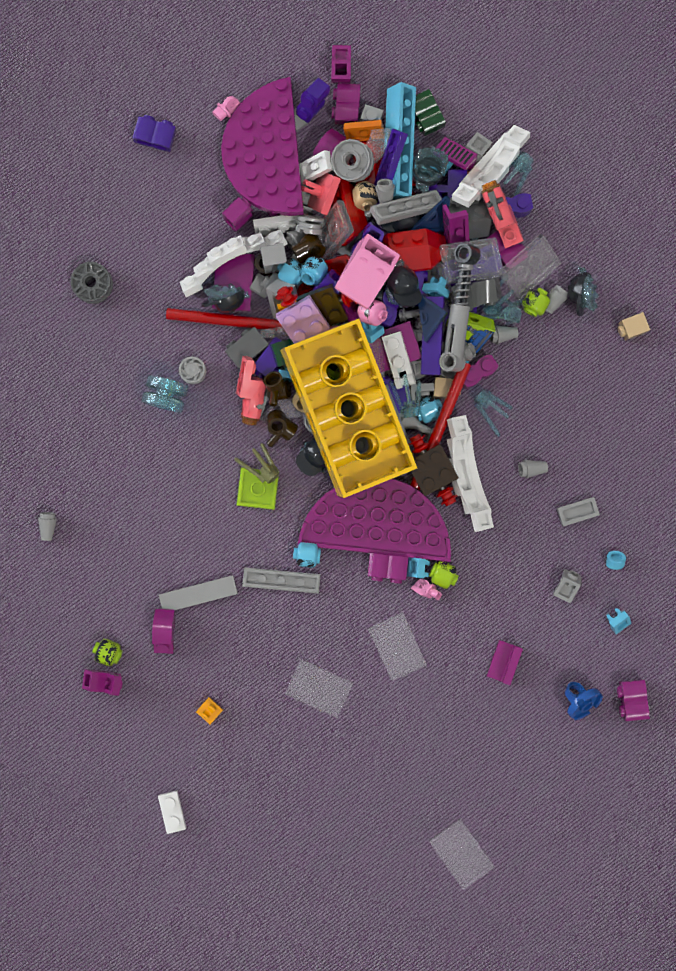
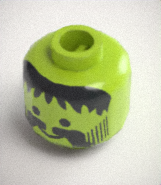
[522,287,550,317]
[429,561,459,589]
[92,638,123,667]

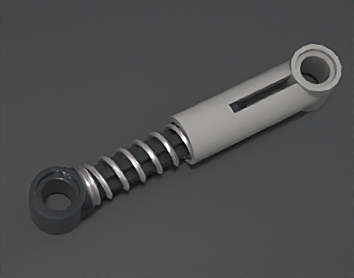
[439,243,481,372]

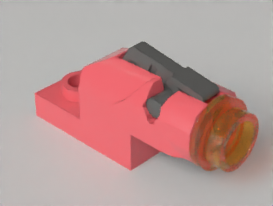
[481,180,524,248]
[236,356,268,425]

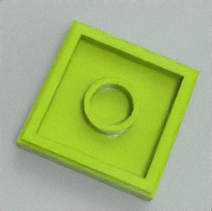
[237,467,279,510]

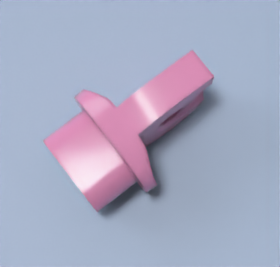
[212,96,240,121]
[411,579,442,600]

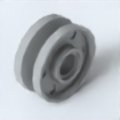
[331,139,374,182]

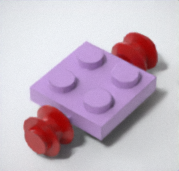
[276,286,330,344]

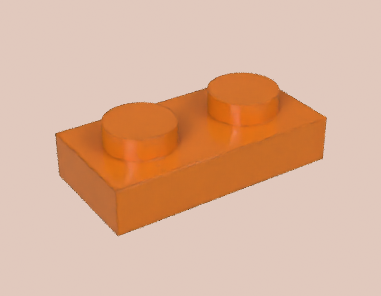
[343,120,385,141]

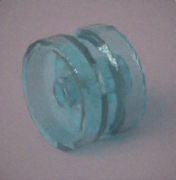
[141,376,189,413]

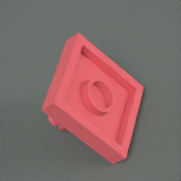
[302,173,341,215]

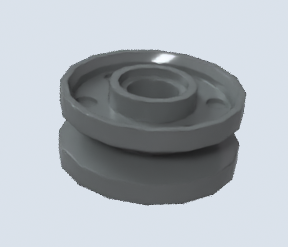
[70,262,113,304]

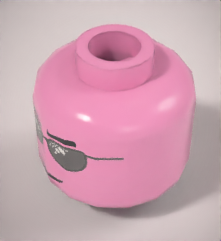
[357,299,388,326]

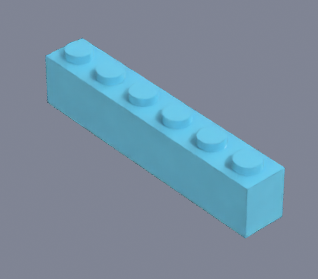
[384,82,416,200]

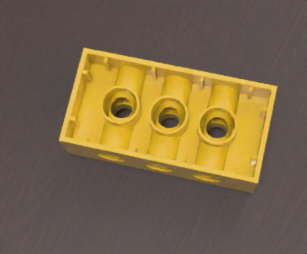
[280,319,417,498]

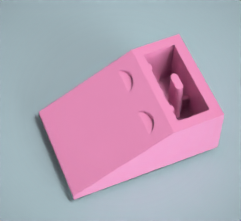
[334,234,400,309]

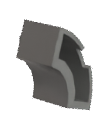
[452,275,502,311]

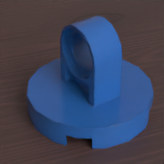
[565,682,603,720]

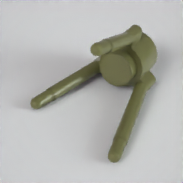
[234,443,280,484]

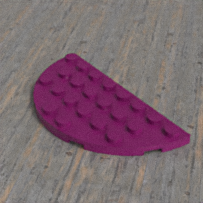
[221,77,304,216]
[298,478,451,562]

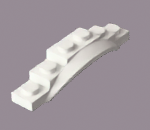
[452,125,530,208]
[180,229,288,298]
[447,415,494,532]

